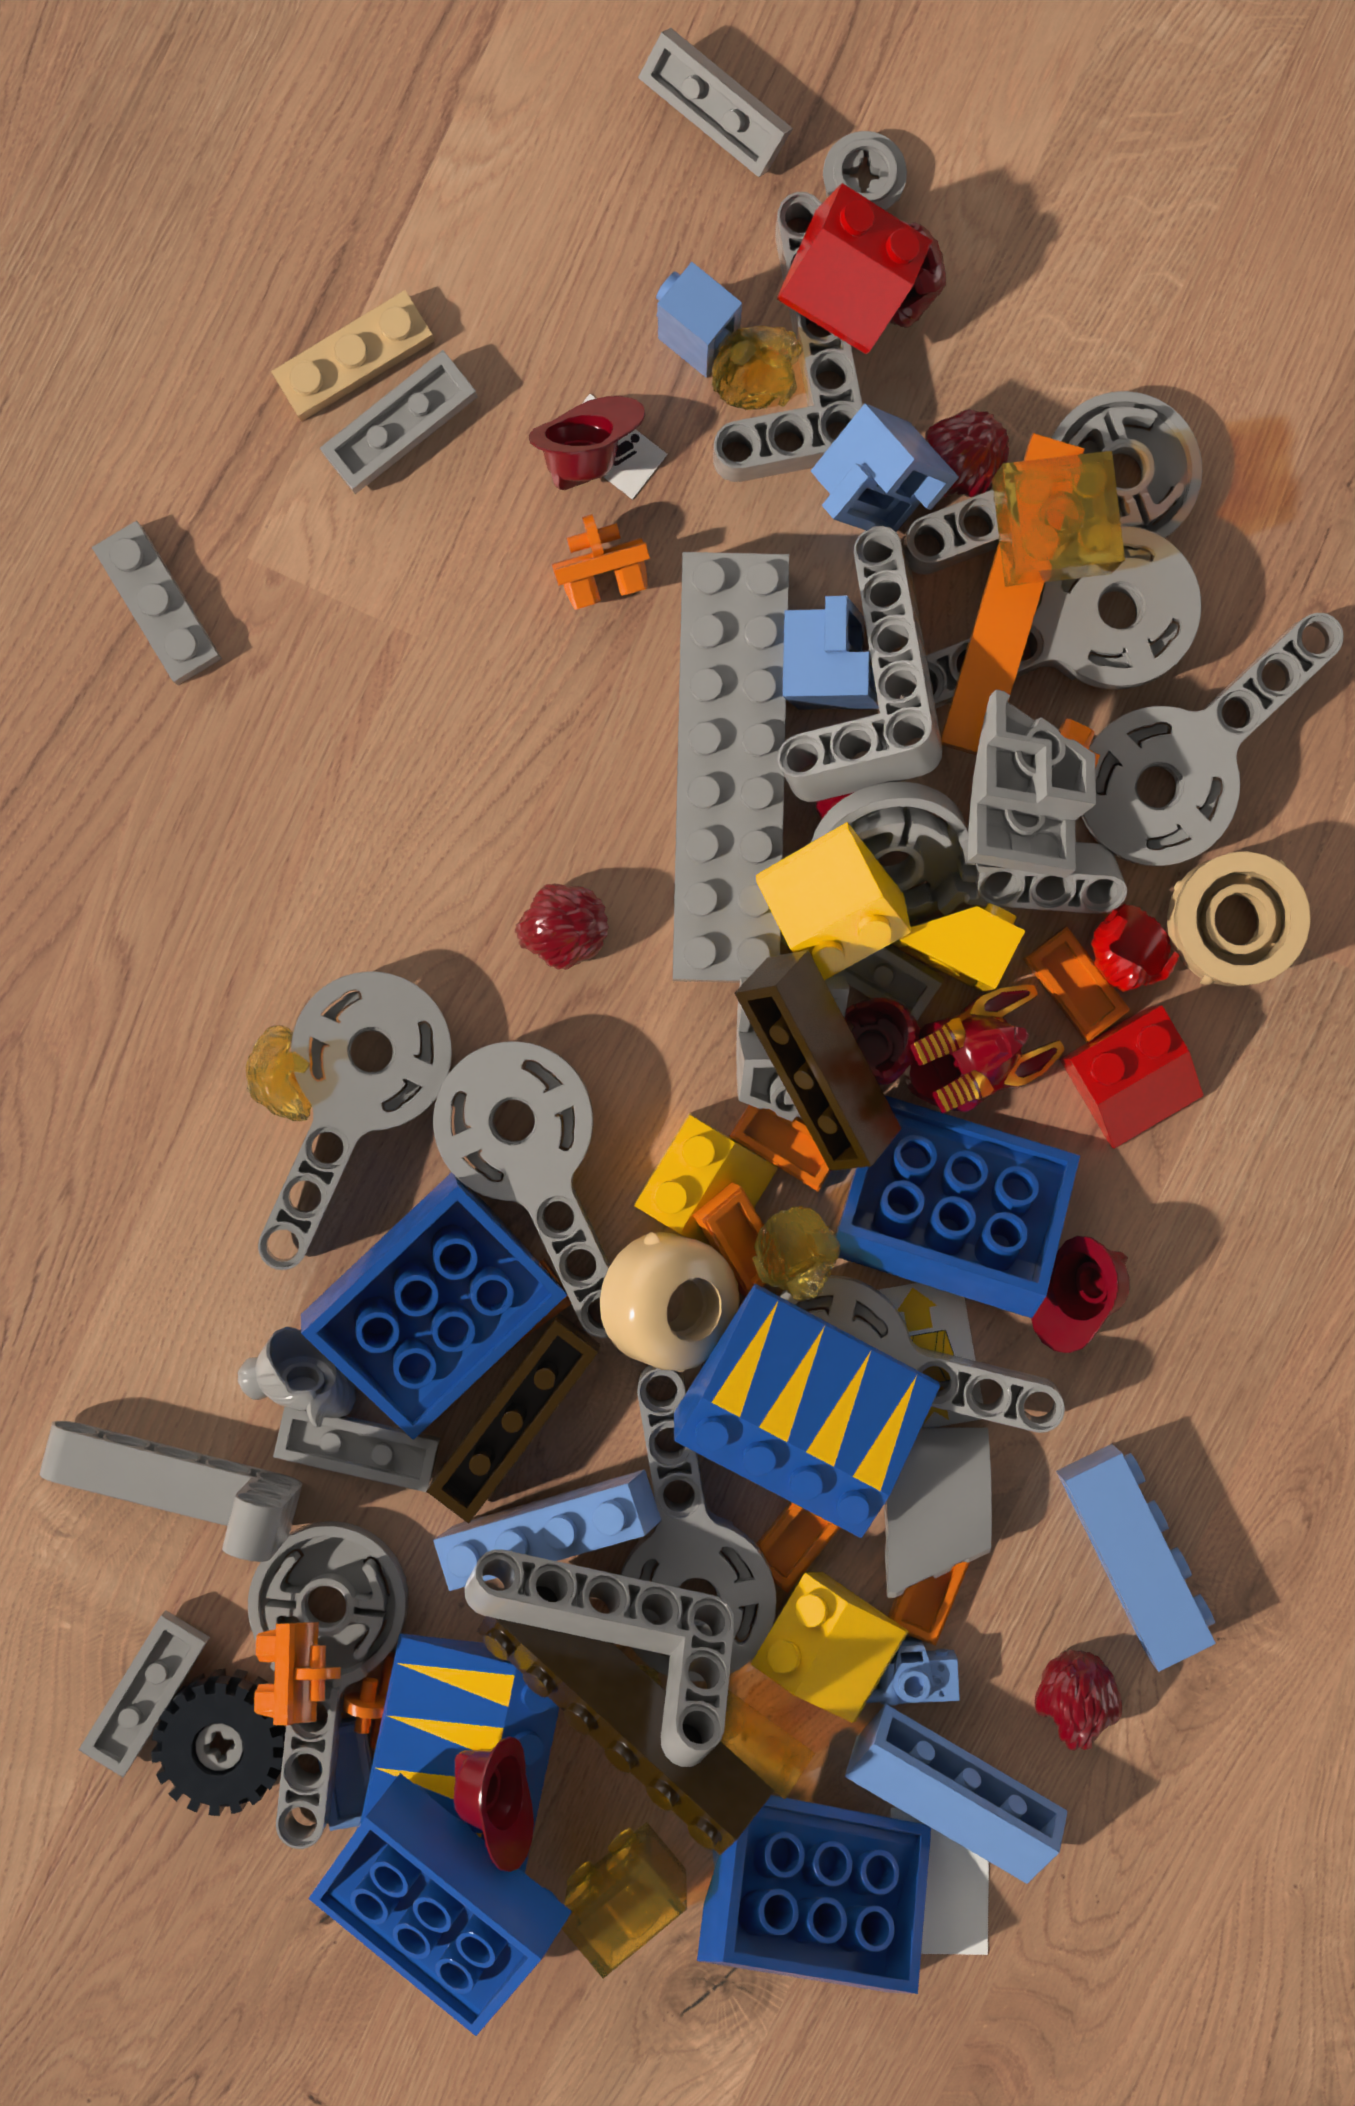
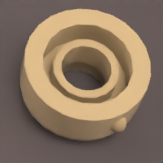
[1167,851,1311,986]
[600,1232,739,1372]

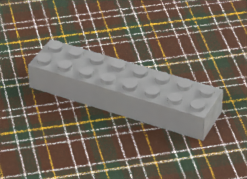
[673,552,789,983]

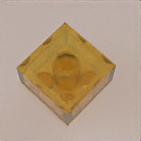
[992,451,1125,587]
[561,1822,687,1979]

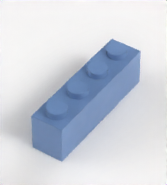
[1056,1444,1216,1672]
[433,1469,661,1591]
[845,1704,1068,1884]

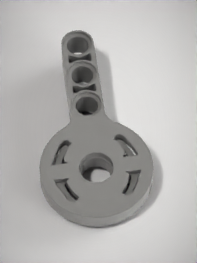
[902,391,1203,574]
[897,526,1201,709]
[1082,613,1344,866]
[811,782,1127,922]
[258,971,452,1270]
[433,1041,610,1338]
[779,1275,1065,1433]
[620,1365,776,1681]
[248,1521,409,1849]

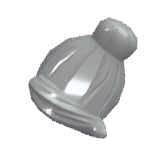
[237,1327,356,1428]

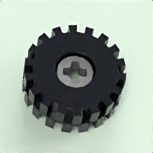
[151,1668,286,1816]

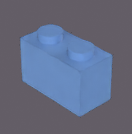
[656,262,742,378]

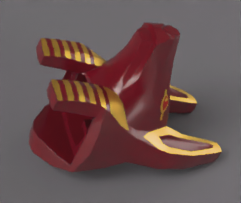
[904,985,1065,1113]

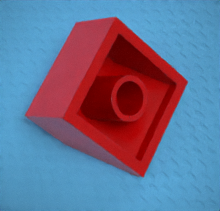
[777,183,933,354]
[1059,1005,1204,1149]

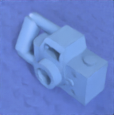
[867,1637,960,1706]

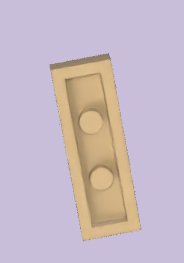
[271,290,435,422]

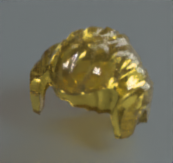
[711,325,803,410]
[246,1025,322,1121]
[752,1206,841,1301]

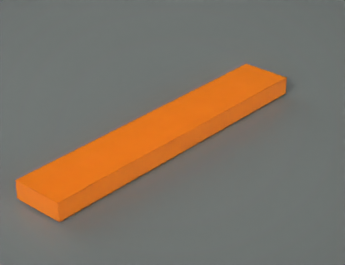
[941,433,1085,756]

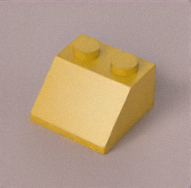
[756,822,911,981]
[891,903,1025,992]
[634,1113,778,1246]
[751,1572,909,1723]

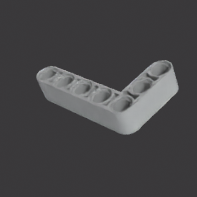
[713,192,863,482]
[777,526,942,802]
[39,1421,302,1562]
[464,1549,734,1767]

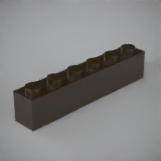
[477,1586,775,1855]

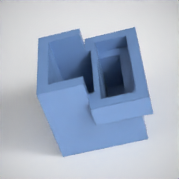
[811,403,959,532]
[783,595,879,710]

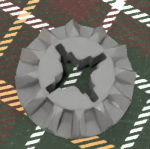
[822,131,907,210]

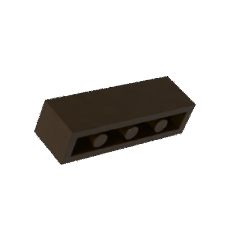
[734,950,902,1171]
[426,1313,600,1524]

